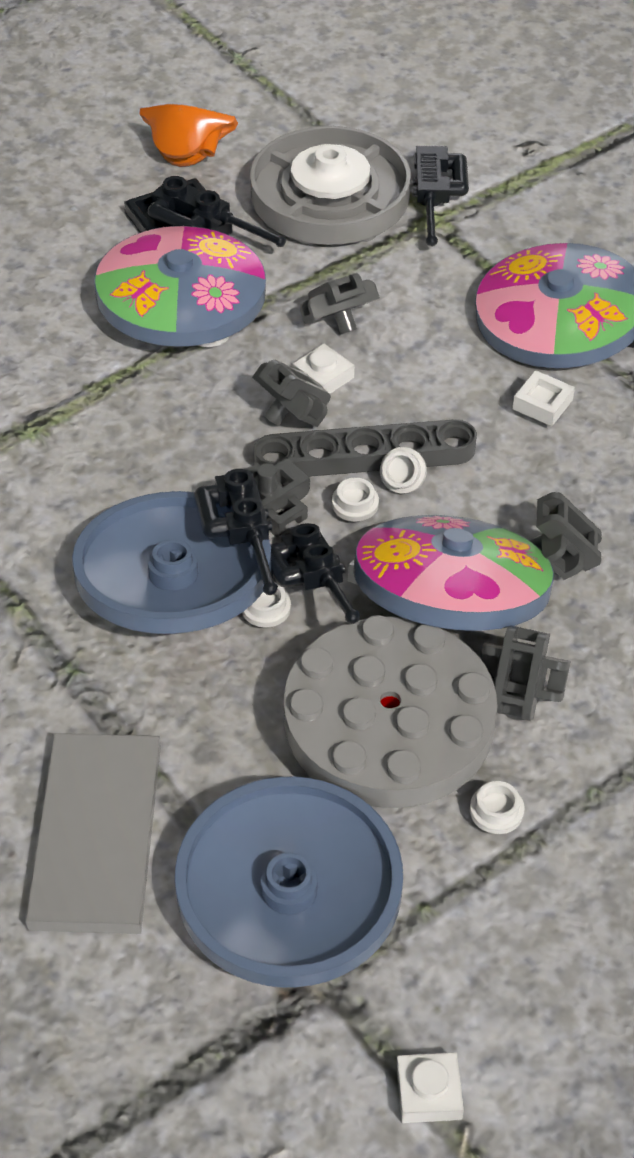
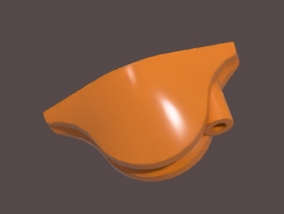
[140,104,238,167]

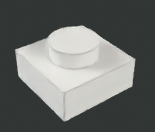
[292,344,355,394]
[513,370,575,426]
[396,1052,464,1123]

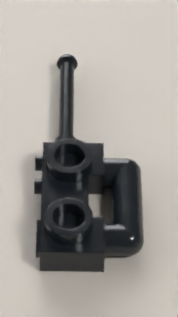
[413,146,469,247]
[148,176,286,247]
[194,469,278,595]
[270,523,360,624]

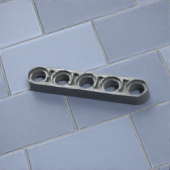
[254,419,477,477]

